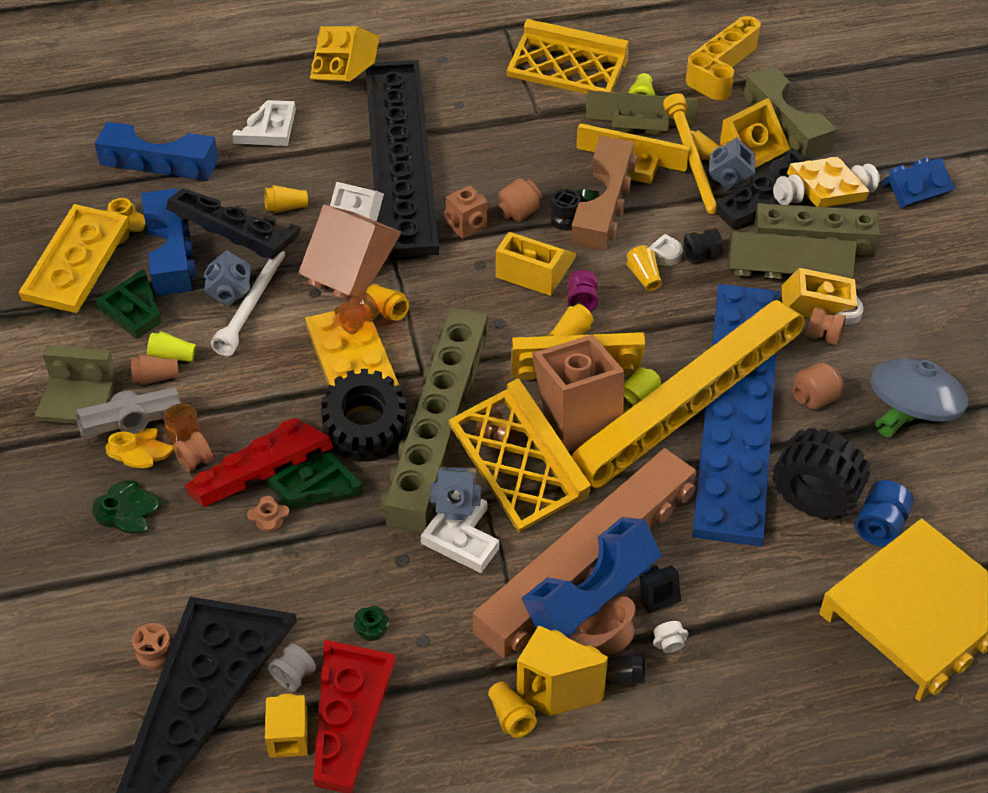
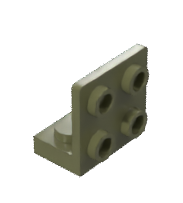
[35,345,117,424]

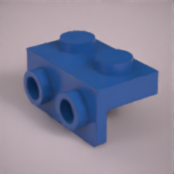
[881,157,955,208]

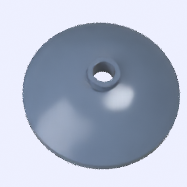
[870,358,968,421]

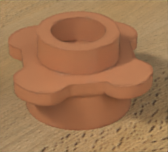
[247,496,289,532]

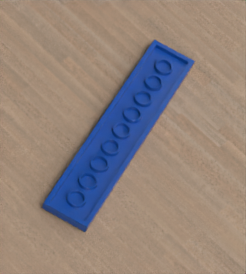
[692,284,780,547]

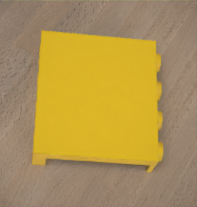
[819,518,988,702]

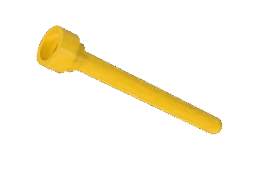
[663,93,716,215]

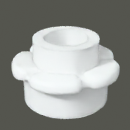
[653,621,689,653]

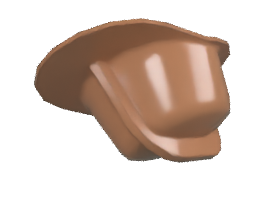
[568,596,636,656]

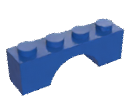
[94,122,219,181]
[141,188,196,297]
[521,517,662,638]

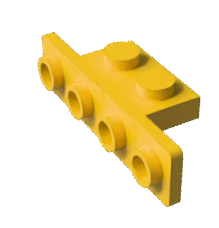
[576,124,690,184]

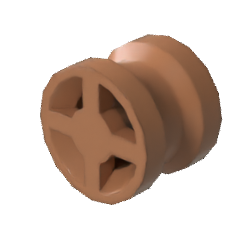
[173,432,213,473]
[132,623,172,670]

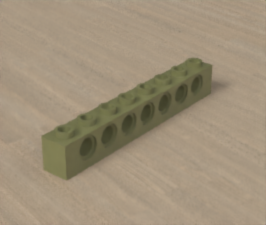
[380,308,488,533]

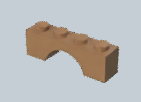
[572,136,638,251]

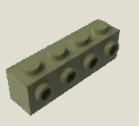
[754,203,880,257]
[727,232,857,279]

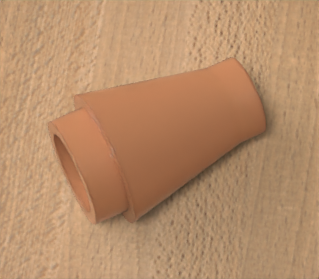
[131,354,178,386]

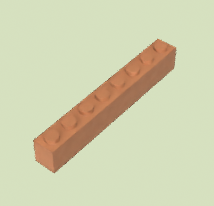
[472,448,696,659]

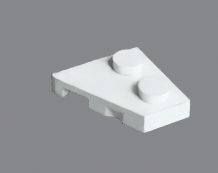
[233,100,296,146]
[330,182,384,221]

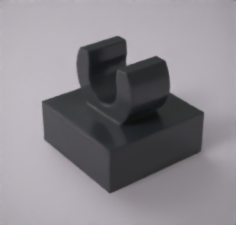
[640,565,681,613]

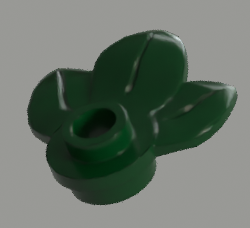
[92,480,163,534]

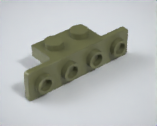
[585,90,698,135]

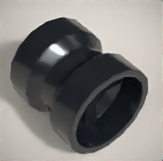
[551,189,581,230]
[683,228,723,263]

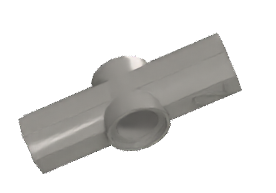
[75,387,182,438]

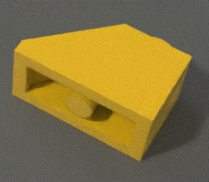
[781,268,857,318]

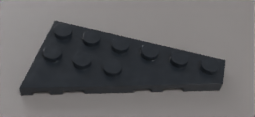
[116,597,297,793]

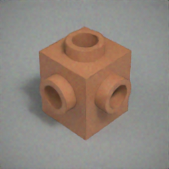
[444,185,489,239]

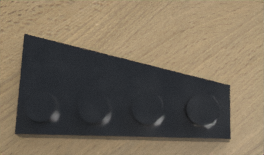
[715,148,807,229]
[166,188,301,260]

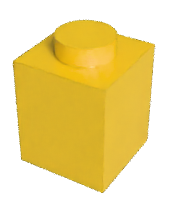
[265,694,308,758]

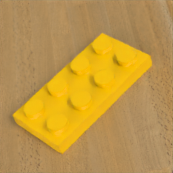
[18,204,130,314]
[305,303,400,414]
[511,332,645,380]

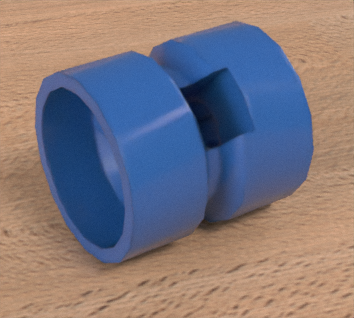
[854,480,914,547]

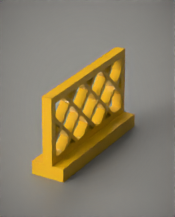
[506,19,629,94]
[449,378,591,533]

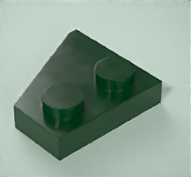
[96,269,161,339]
[268,448,363,508]

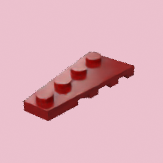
[184,418,334,507]
[313,639,396,793]

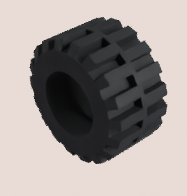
[321,369,406,461]
[772,428,870,520]

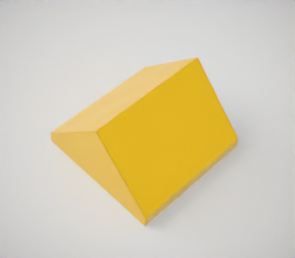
[720,98,790,168]

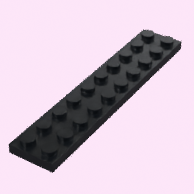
[365,60,439,258]

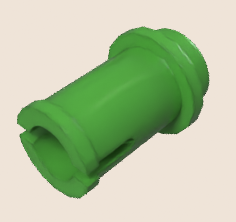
[875,407,915,437]

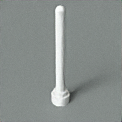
[210,250,285,356]

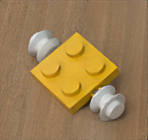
[773,157,880,207]

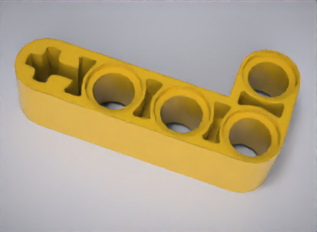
[686,16,761,101]

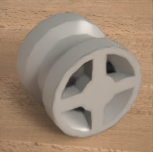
[268,643,316,692]

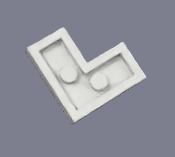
[421,490,499,573]

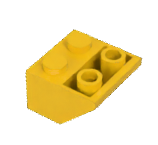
[310,26,380,82]
[496,232,576,296]
[517,626,608,716]

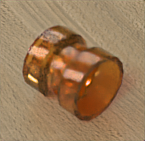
[334,291,379,334]
[163,403,201,446]

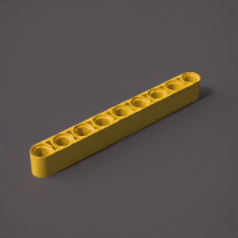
[572,300,805,488]

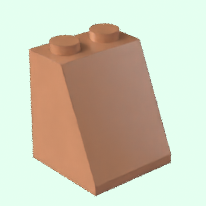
[298,204,401,300]
[533,334,624,452]

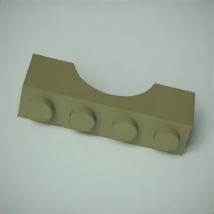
[744,66,837,160]

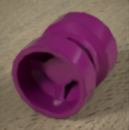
[567,270,598,312]

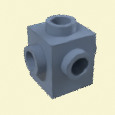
[709,137,755,190]
[204,250,251,307]
[430,466,482,520]

